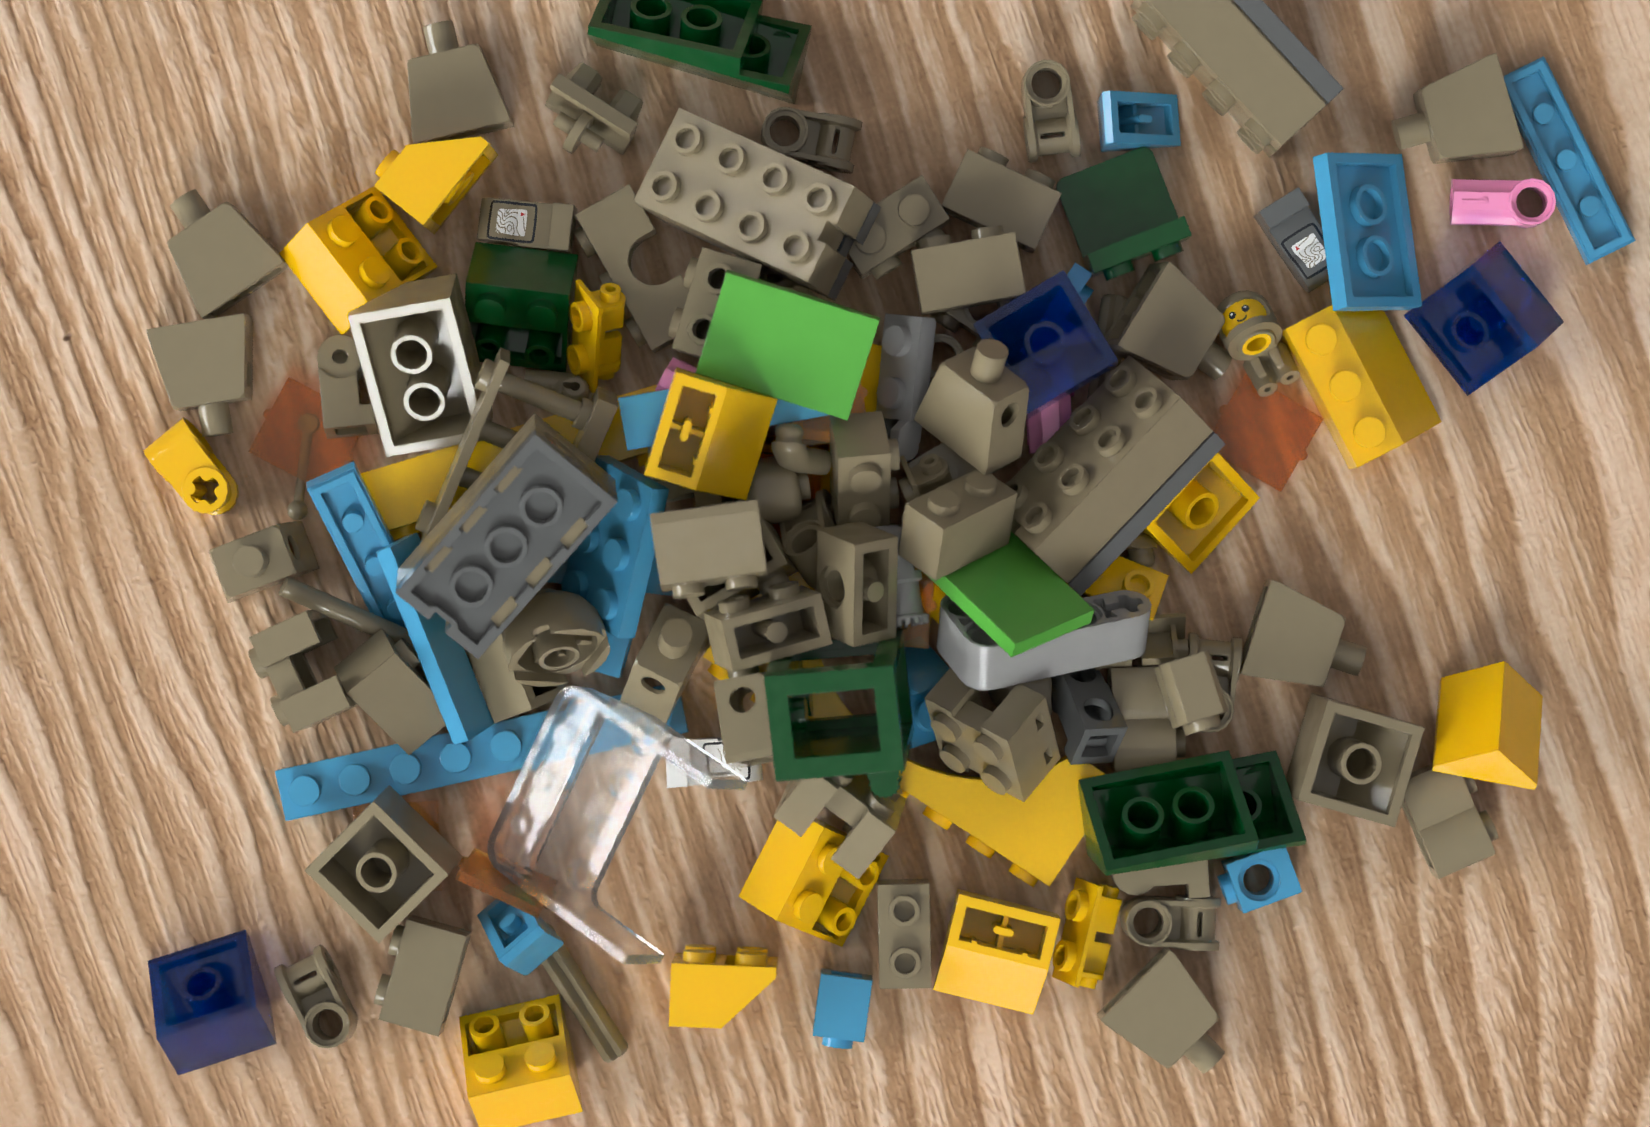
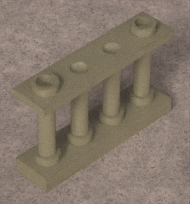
[415,347,618,542]

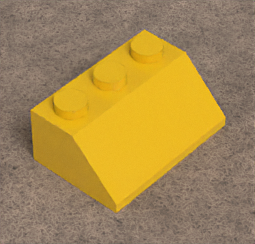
[1281,305,1442,469]

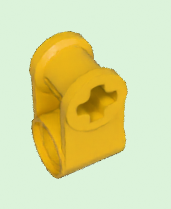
[143,417,239,515]

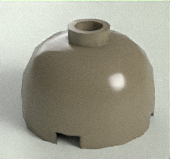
[502,589,611,687]

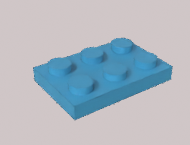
[1313,153,1422,311]
[561,455,670,638]

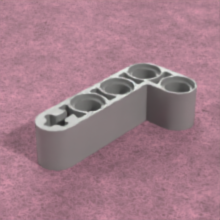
[937,590,1151,690]

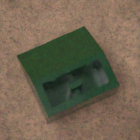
[465,242,578,372]

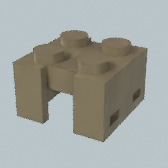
[248,610,358,733]
[924,667,1061,802]
[773,774,907,879]

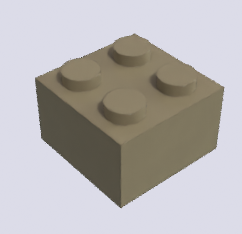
[304,785,463,943]

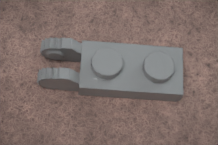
[876,313,936,462]

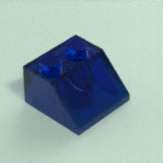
[1404,241,1564,396]
[973,270,1118,419]
[148,929,277,1075]

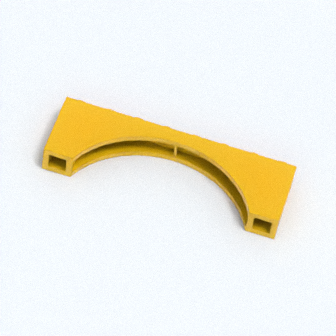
[703,572,1105,888]

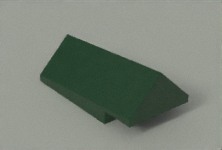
[588,0,812,104]
[1078,750,1307,876]

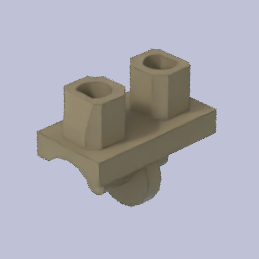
[545,62,643,155]

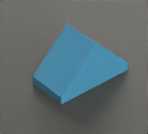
[1097,90,1181,152]

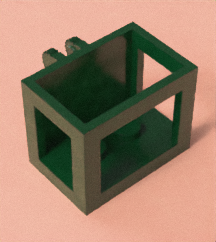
[764,629,914,799]

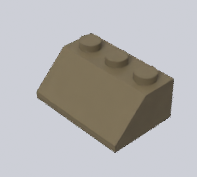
[347,273,493,457]

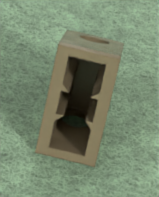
[407,21,514,144]
[1392,53,1524,164]
[167,189,290,319]
[1099,262,1232,380]
[146,313,253,438]
[914,339,1029,475]
[209,520,320,603]
[1240,579,1367,687]
[619,603,709,725]
[714,665,773,768]
[1097,947,1225,1074]

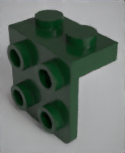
[1056,147,1192,281]

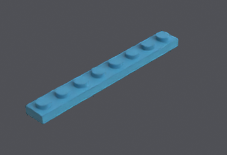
[275,685,689,821]

